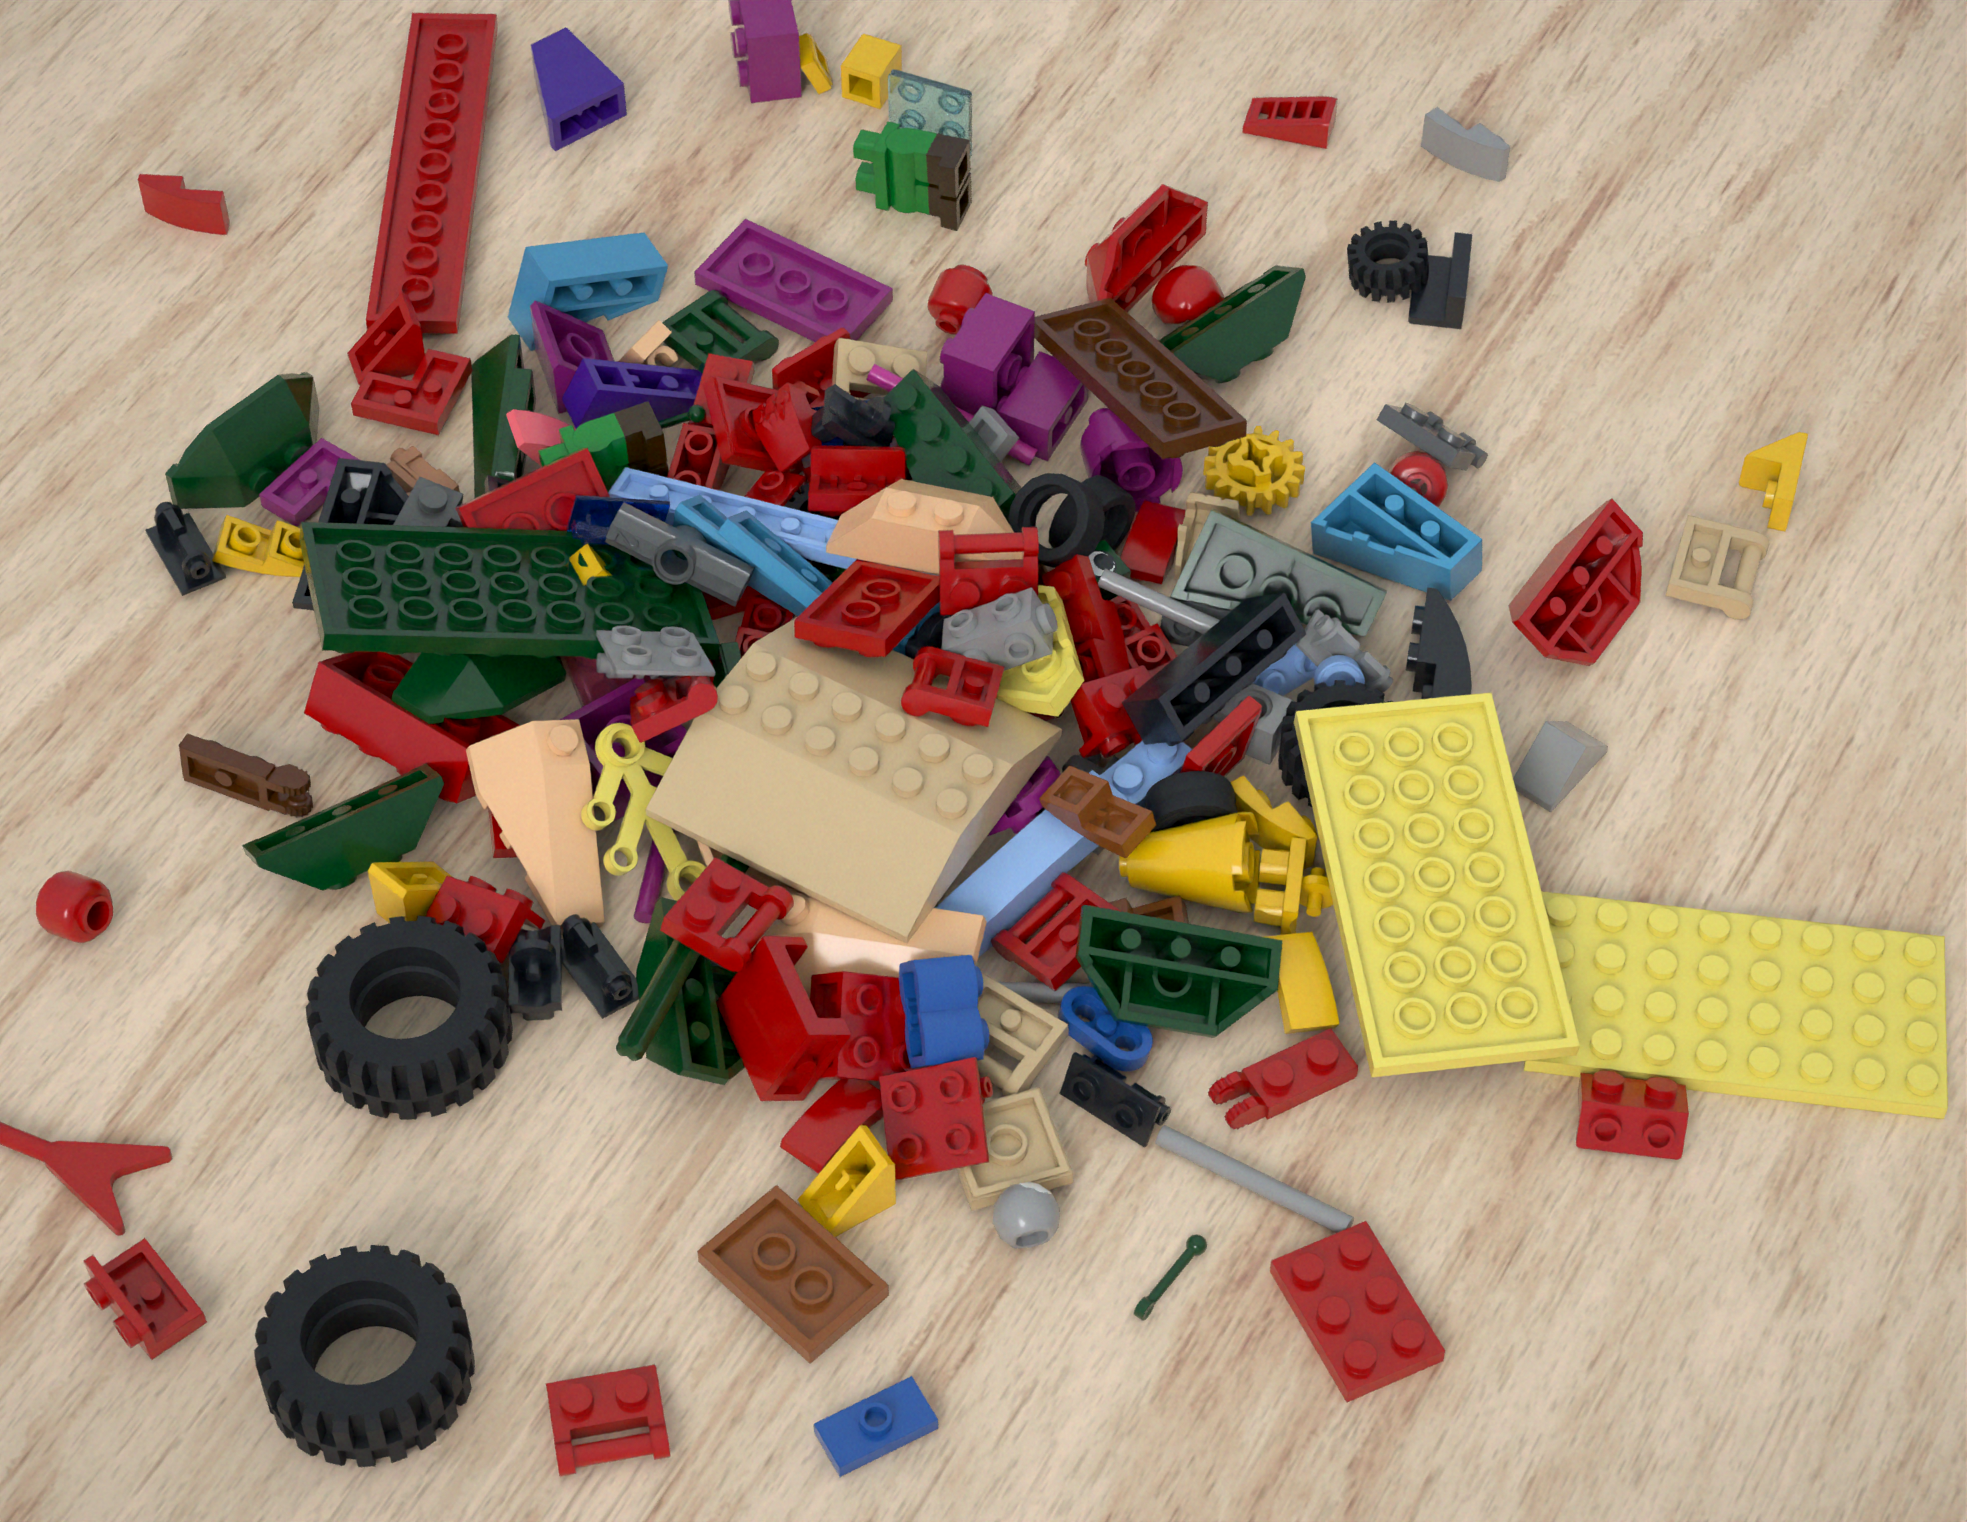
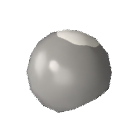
[993,1182,1060,1248]

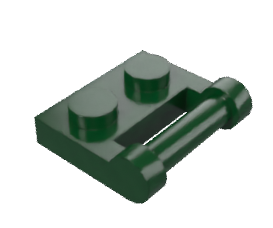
[662,290,779,374]

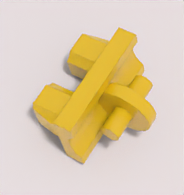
[1254,837,1333,935]

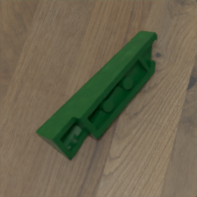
[471,334,536,498]

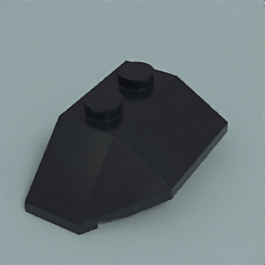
[292,458,409,611]

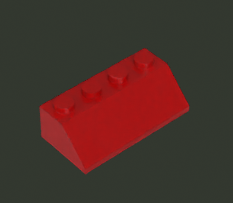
[304,651,521,804]

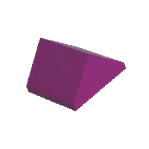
[530,300,614,414]

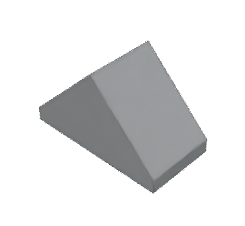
[1513,721,1608,812]

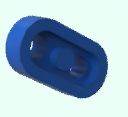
[1058,986,1153,1072]

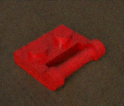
[938,527,1039,615]
[901,646,1005,727]
[630,660,718,743]
[660,857,794,972]
[991,872,1120,991]
[546,1364,671,1476]

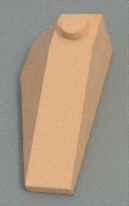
[466,719,605,929]
[765,893,987,999]

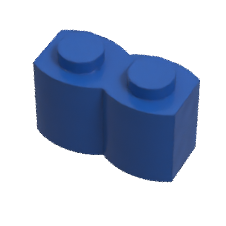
[899,955,989,1068]

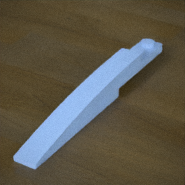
[936,741,1192,958]

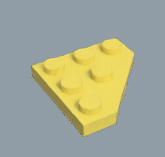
[996,585,1084,717]

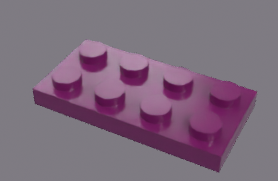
[694,219,893,342]

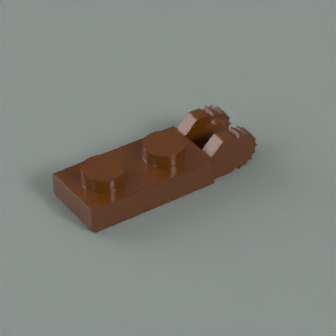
[179,733,313,818]

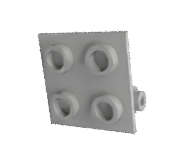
[596,626,715,679]

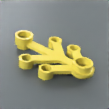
[581,723,706,901]

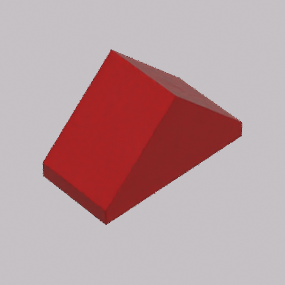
[347,292,425,385]

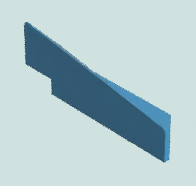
[673,495,832,616]

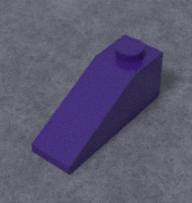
[562,358,702,429]

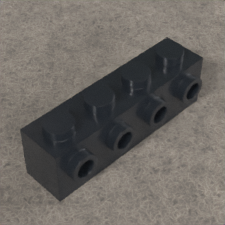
[1122,592,1306,746]

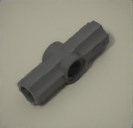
[605,502,755,607]

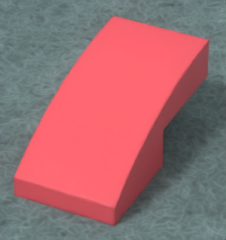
[506,409,576,467]

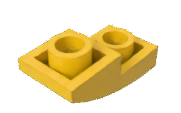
[212,515,304,577]
[1230,775,1318,869]
[1265,932,1340,1034]

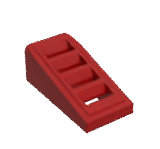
[1242,96,1338,149]

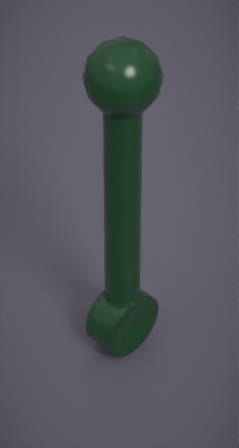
[658,405,706,430]
[1134,1234,1207,1321]

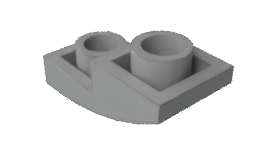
[1421,107,1510,182]

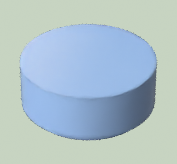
[1314,655,1365,686]

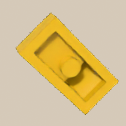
[1739,432,1808,532]

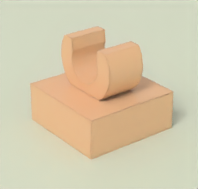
[618,320,678,367]

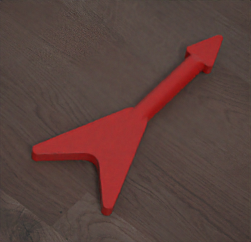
[0,1122,173,1236]

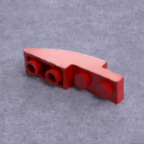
[667,354,755,491]
[1042,554,1130,744]

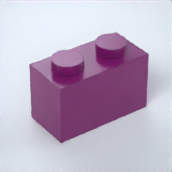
[996,351,1088,461]

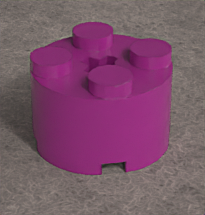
[1080,408,1183,512]

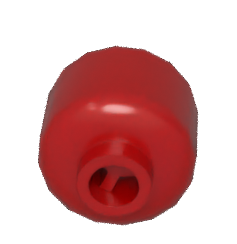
[927,265,993,335]
[1388,451,1448,507]
[36,871,113,943]

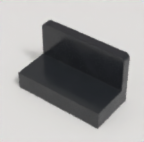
[1408,232,1473,329]

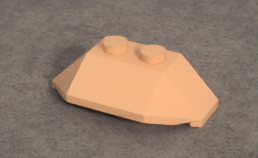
[826,479,1022,575]

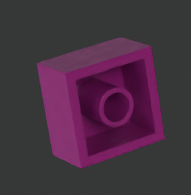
[728,0,802,103]
[940,293,1035,416]
[560,678,687,822]

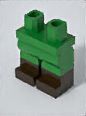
[853,121,972,231]
[538,401,669,492]

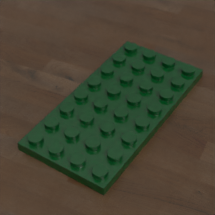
[299,522,720,660]

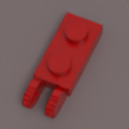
[1208,1028,1358,1130]

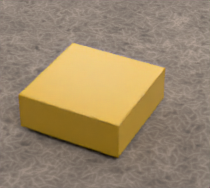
[799,32,833,94]

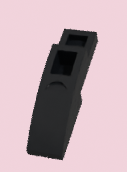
[1406,587,1472,699]

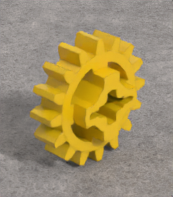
[1203,426,1305,516]

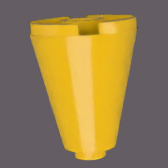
[1119,812,1261,913]

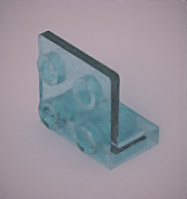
[872,69,972,164]

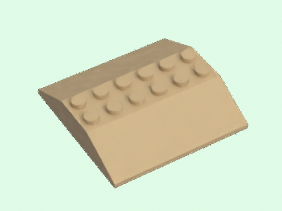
[646,617,1062,943]

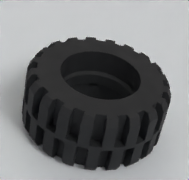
[306,916,513,1120]
[254,1245,475,1467]

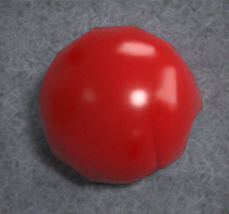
[1151,265,1224,324]

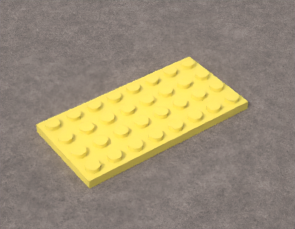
[1294,692,1580,1077]
[1524,891,1948,1119]

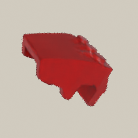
[753,382,822,473]

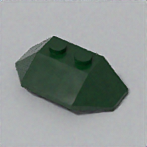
[1158,265,1306,383]
[165,372,319,509]
[391,653,567,724]
[242,764,444,891]
[636,897,745,1085]
[1076,905,1282,1038]

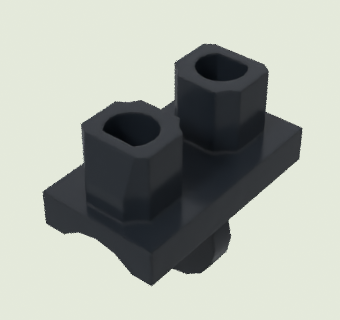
[811,384,895,447]
[509,925,562,1021]

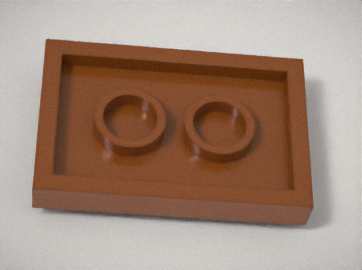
[697,1185,889,1364]

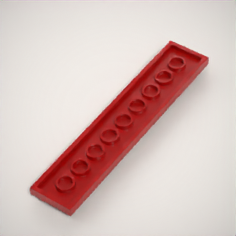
[366,13,498,334]

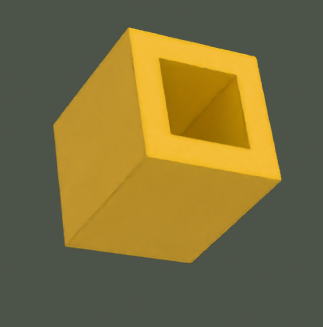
[841,33,902,109]

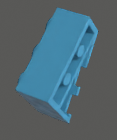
[508,232,668,351]
[1311,462,1482,601]

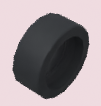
[1008,473,1105,568]
[1048,475,1135,551]

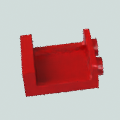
[716,935,852,1101]

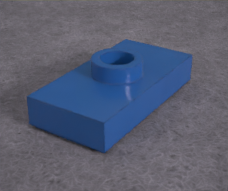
[814,1376,938,1477]

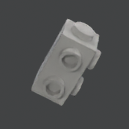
[942,587,1058,671]

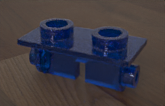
[566,495,670,544]

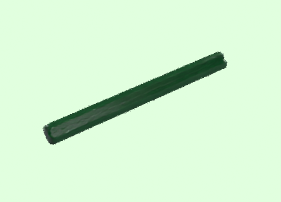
[616,853,749,1061]

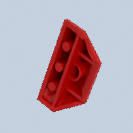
[1085,184,1208,312]
[1508,498,1643,666]

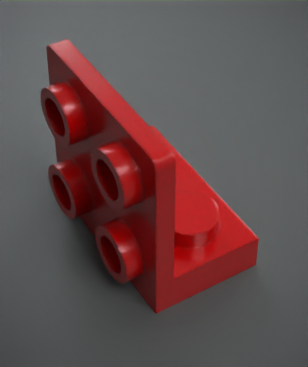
[810,971,925,1082]

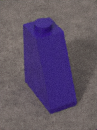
[531,27,627,151]

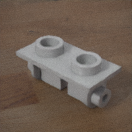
[1296,609,1393,693]

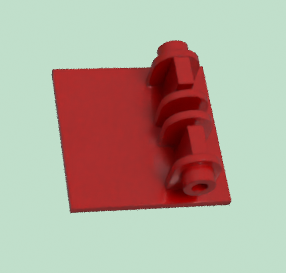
[879,1057,993,1181]

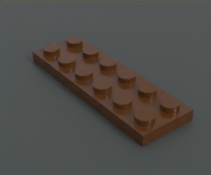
[1034,298,1247,459]

